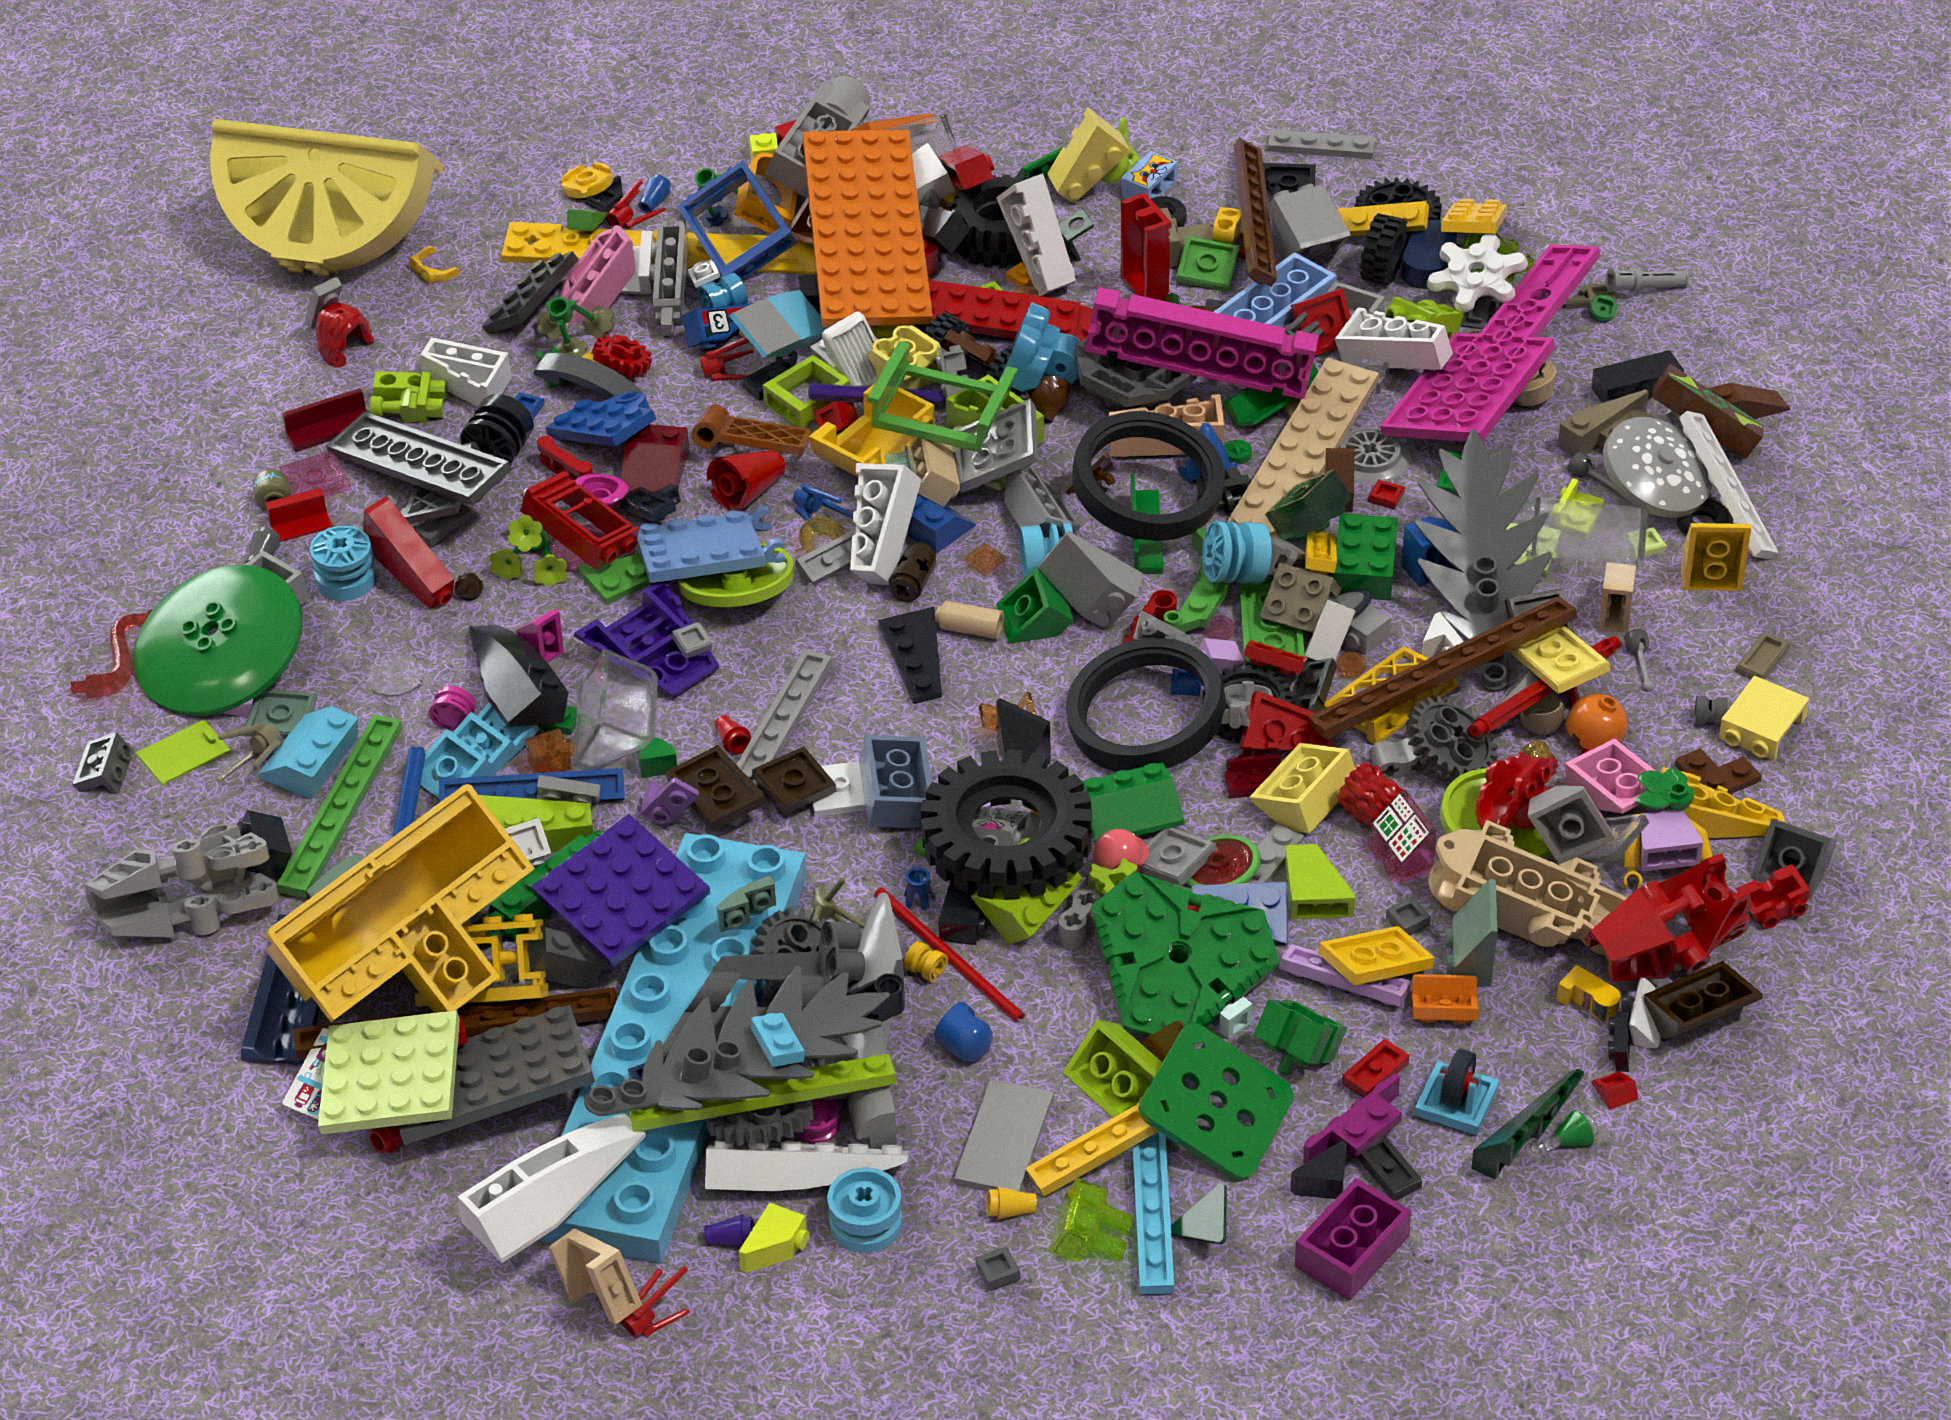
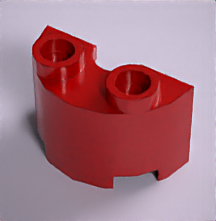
[1735,864,1810,929]

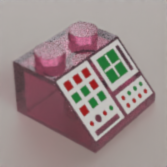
[1368,790,1436,883]

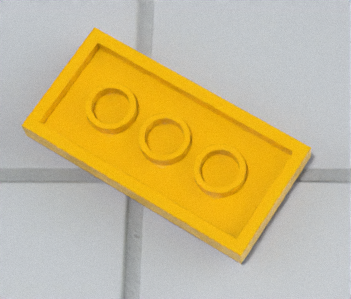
[1441,199,1507,234]

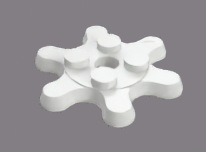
[1427,233,1528,312]

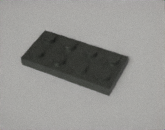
[482,251,579,334]

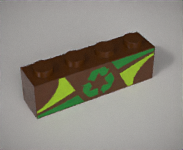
[1652,364,1764,459]

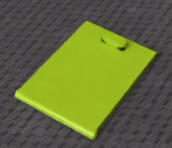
[135,719,231,786]

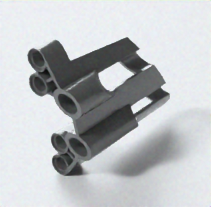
[640,921,865,1100]

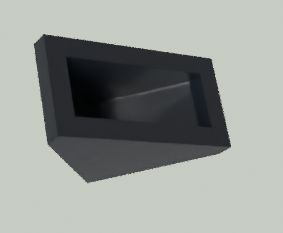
[1290,1140,1347,1199]

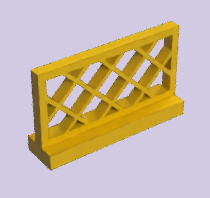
[1322,646,1458,744]

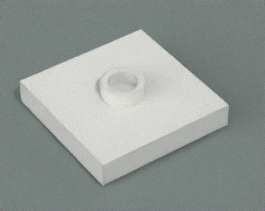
[812,761,866,817]

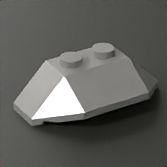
[1004,465,1081,538]

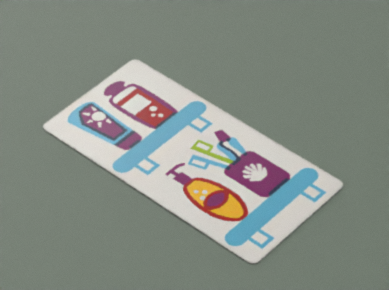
[282,1028,328,1120]

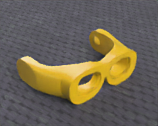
[409,246,460,284]

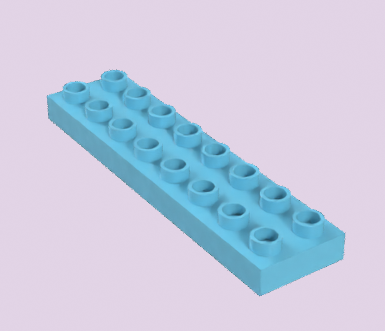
[538,833,807,1264]

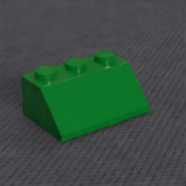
[1082,762,1185,843]

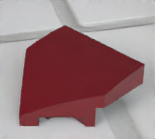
[1224,750,1281,799]

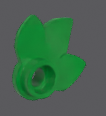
[1635,768,1694,811]

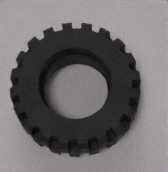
[950,174,1025,269]

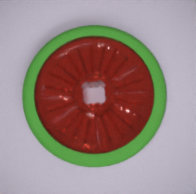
[1185,835,1261,889]

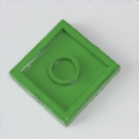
[1176,236,1239,291]

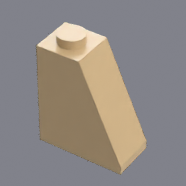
[1598,562,1636,633]

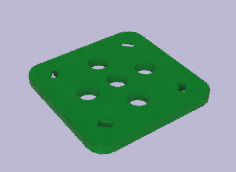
[1138,1023,1294,1181]

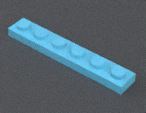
[1132,1131,1174,1294]

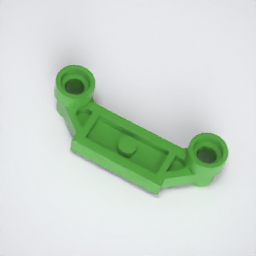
[1164,558,1229,632]

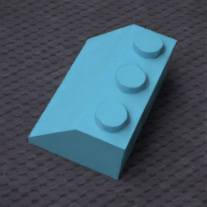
[259,706,358,799]

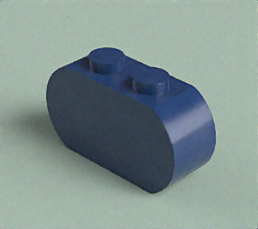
[1401,220,1461,289]

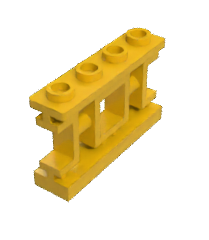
[415,914,549,1007]

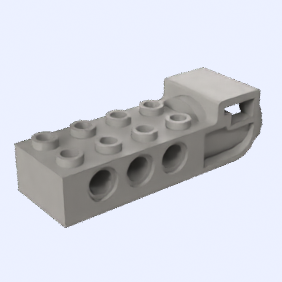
[764,76,871,198]

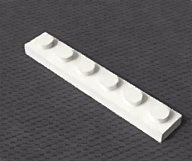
[1679,411,1779,559]

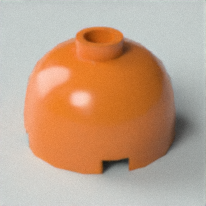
[1565,693,1628,750]

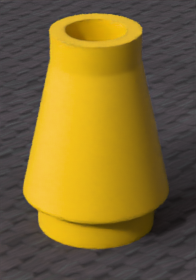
[986,1186,1037,1220]

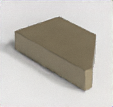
[1566,284,1617,309]

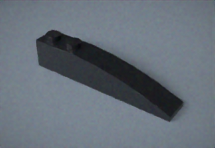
[468,625,569,727]

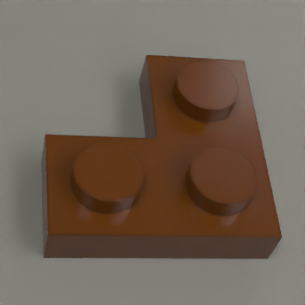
[1675,748,1762,794]

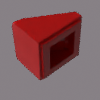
[1591,1071,1639,1110]

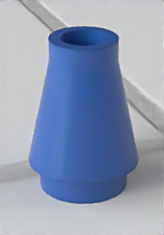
[638,174,671,212]

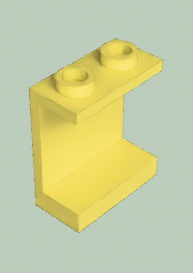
[1719,676,1809,761]

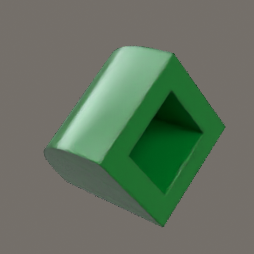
[636,737,677,778]

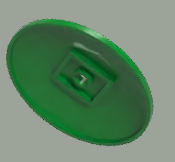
[134,565,303,716]

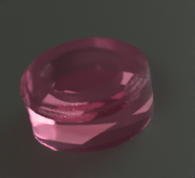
[1205,615,1235,640]

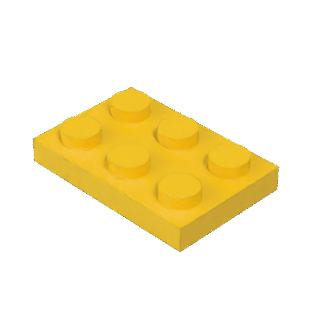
[1318,926,1435,985]

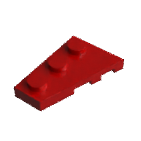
[1238,691,1334,751]

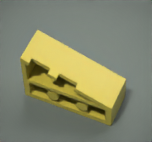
[1047,107,1131,203]

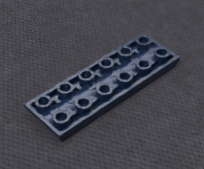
[241,914,320,1065]

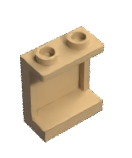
[549,1228,642,1324]

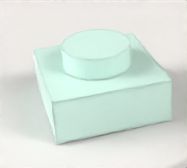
[1219,997,1252,1039]

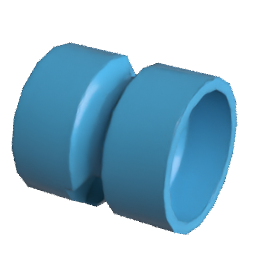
[697,273,748,309]

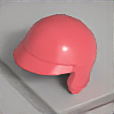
[1092,829,1149,873]

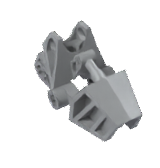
[84,823,279,937]

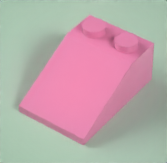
[1565,739,1655,814]

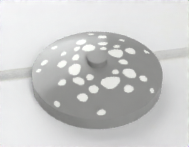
[1603,417,1712,518]

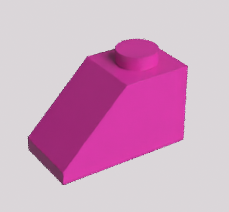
[516,608,564,663]

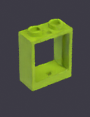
[763,355,851,428]

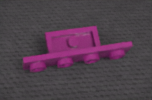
[1303,1073,1402,1164]

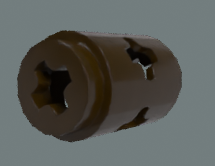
[889,542,937,602]

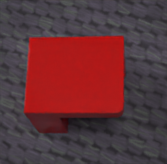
[813,401,858,434]

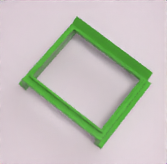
[867,341,1018,453]

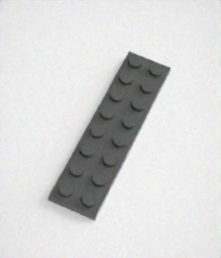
[326,412,512,506]

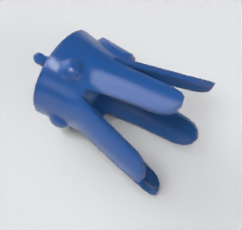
[904,867,935,910]

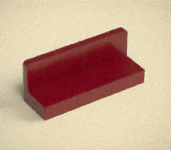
[282,388,368,452]

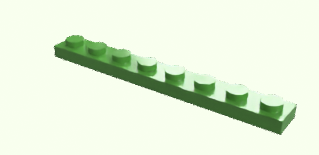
[277,714,403,899]

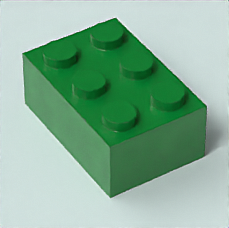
[1333,514,1398,601]

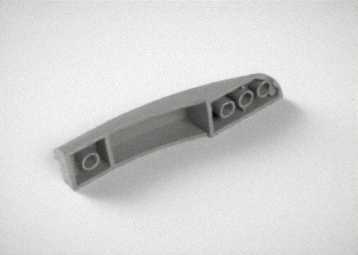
[842,893,904,1149]

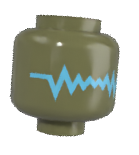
[253,469,291,511]

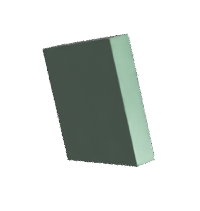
[245,689,317,739]

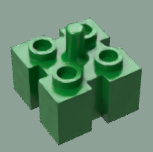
[1253,999,1348,1075]

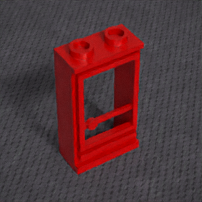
[1120,193,1172,301]
[520,470,640,570]

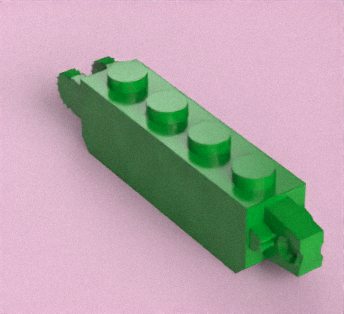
[487,830,603,944]

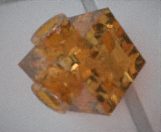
[525,728,575,773]

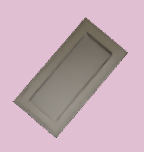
[1735,632,1790,680]

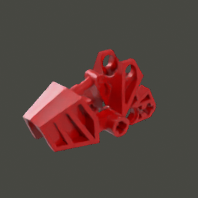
[1584,853,1752,982]

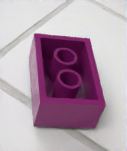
[1295,1178,1411,1300]

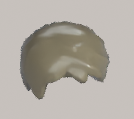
[1519,694,1564,735]

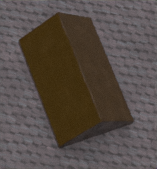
[1644,961,1763,1042]

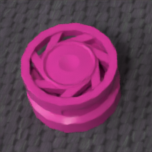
[429,686,476,730]
[795,1099,840,1144]

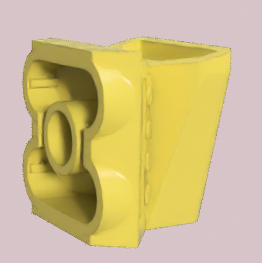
[866,325,941,389]

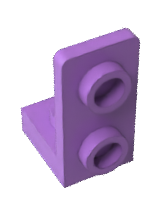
[640,778,699,826]

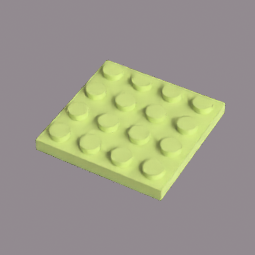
[318,1010,460,1135]

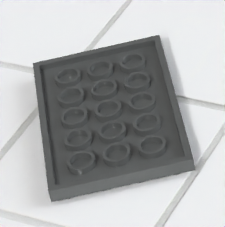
[398,1005,595,1145]

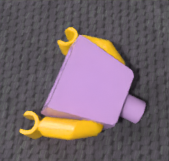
[1622,808,1713,890]

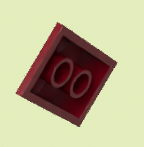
[620,424,689,492]

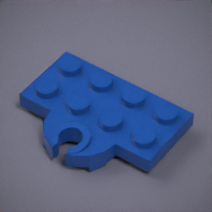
[545,391,656,447]

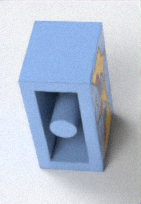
[1120,151,1177,199]

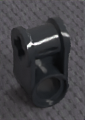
[846,973,905,1022]

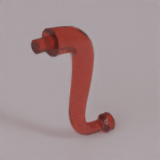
[71,609,153,698]

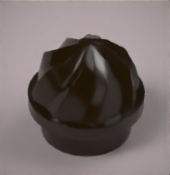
[454,572,483,600]

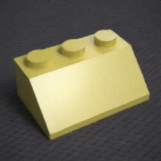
[1250,743,1356,834]

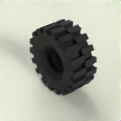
[1360,213,1408,285]

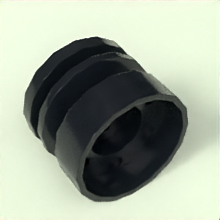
[460,394,534,465]

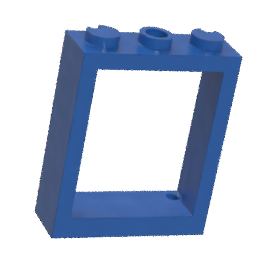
[677,160,798,281]

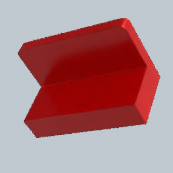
[265,488,333,542]

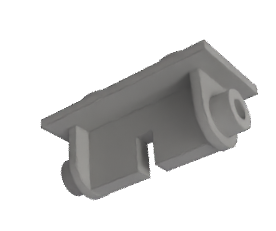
[936,345,969,398]
[1133,611,1193,646]

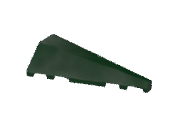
[1471,1069,1584,1179]

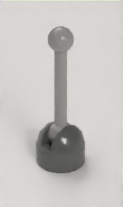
[1567,452,1626,499]
[1624,629,1655,692]

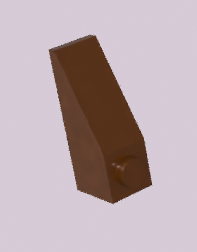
[1708,383,1790,419]

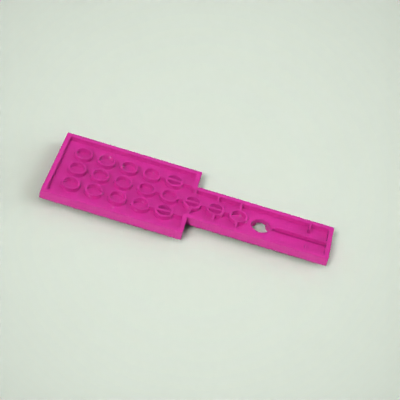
[1380,244,1601,441]

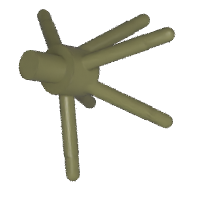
[804,877,865,928]

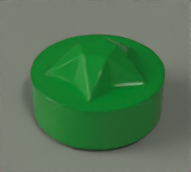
[1588,295,1617,322]
[1224,440,1252,465]

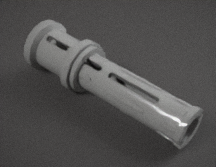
[1605,268,1689,293]

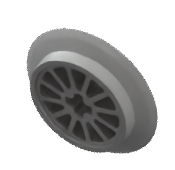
[1339,427,1410,484]

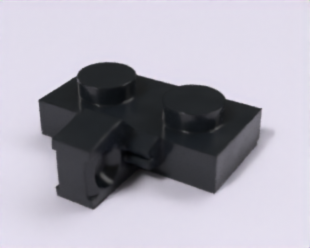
[619,484,681,522]

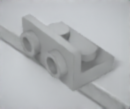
[537,775,601,821]

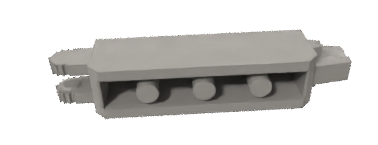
[653,216,688,336]

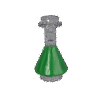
[1524,1110,1598,1163]

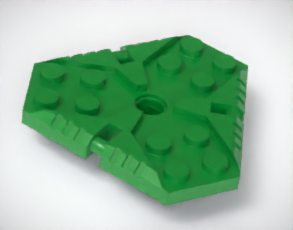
[1090,871,1280,1038]

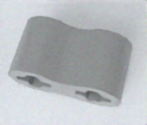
[1369,737,1432,779]
[1058,888,1101,950]

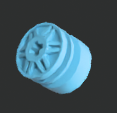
[1202,521,1272,585]
[1019,522,1073,576]
[309,526,377,601]

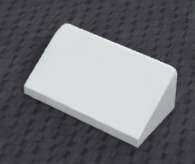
[1629,978,1661,1048]

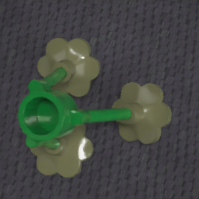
[537,297,614,357]

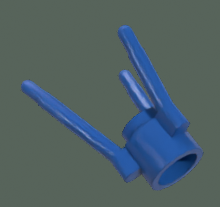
[793,483,853,535]

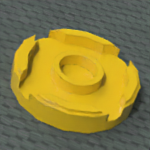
[561,162,613,198]

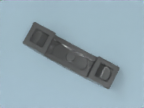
[533,353,646,398]

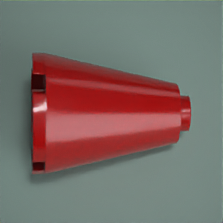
[706,450,785,511]

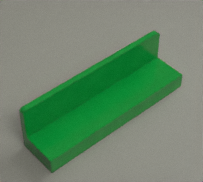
[1224,361,1318,427]
[1130,474,1163,574]

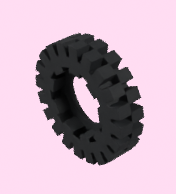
[921,749,1092,900]

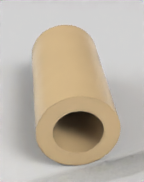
[935,600,1004,640]

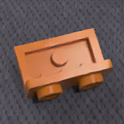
[1411,974,1479,1024]

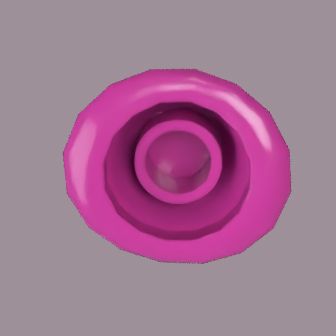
[575,474,629,511]

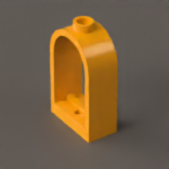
[734,153,797,234]

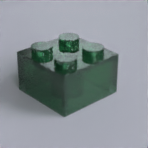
[1265,469,1352,541]

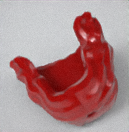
[315,302,374,368]
[1336,762,1408,829]

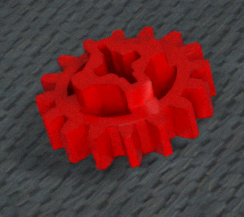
[591,334,653,378]

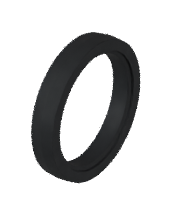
[1072,411,1225,541]
[1066,638,1226,772]

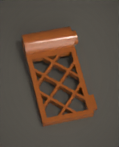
[692,404,813,456]

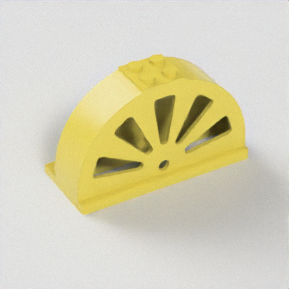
[210,119,443,277]

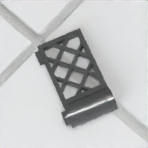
[401,442,480,524]

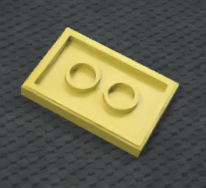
[1511,626,1610,694]

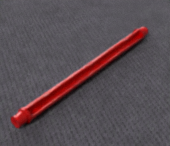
[1469,636,1621,737]

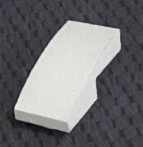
[688,259,721,288]

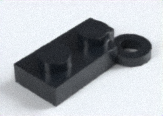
[742,350,798,401]
[1608,990,1630,1072]

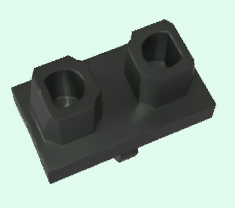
[1196,467,1250,515]

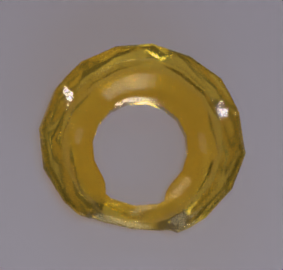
[799,516,845,553]

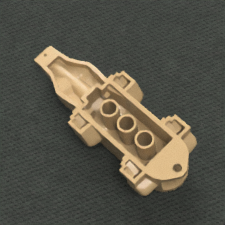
[1428,820,1682,972]

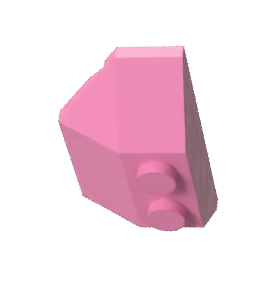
[559,225,636,325]

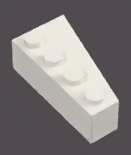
[850,463,922,585]

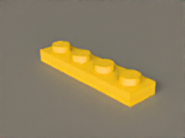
[1337,201,1429,236]
[1305,529,1337,575]
[1025,1104,1158,1197]

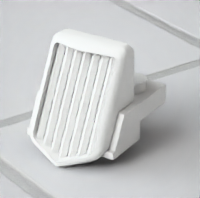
[810,311,878,387]

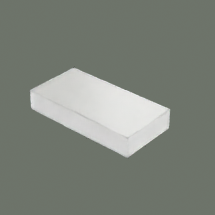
[1305,599,1355,661]

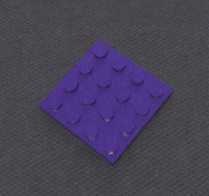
[531,814,711,968]

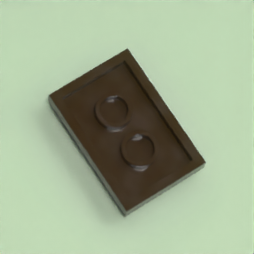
[665,745,766,831]

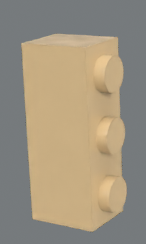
[907,437,960,507]

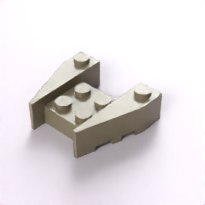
[1558,389,1684,456]

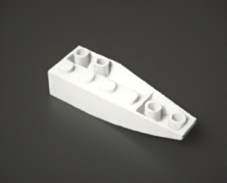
[458,1113,646,1263]
[705,1139,909,1191]

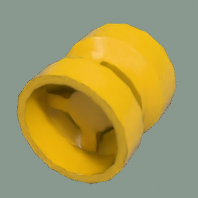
[904,941,948,983]

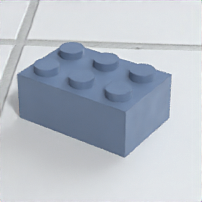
[859,735,932,828]

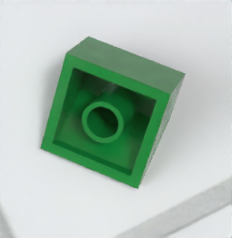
[996,567,1073,644]

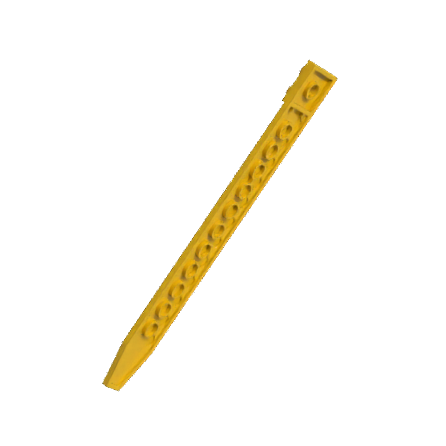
[501,222,816,274]

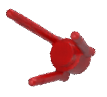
[606,179,666,229]
[700,337,754,381]
[620,1266,690,1338]

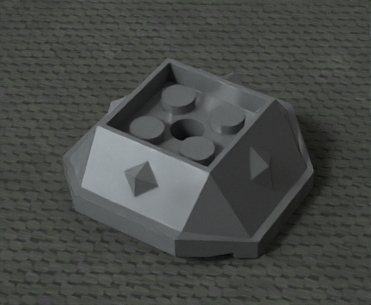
[1074,337,1197,411]

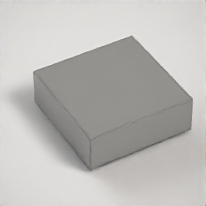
[672,622,713,659]

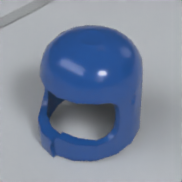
[934,1002,993,1063]

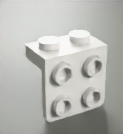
[619,231,657,294]

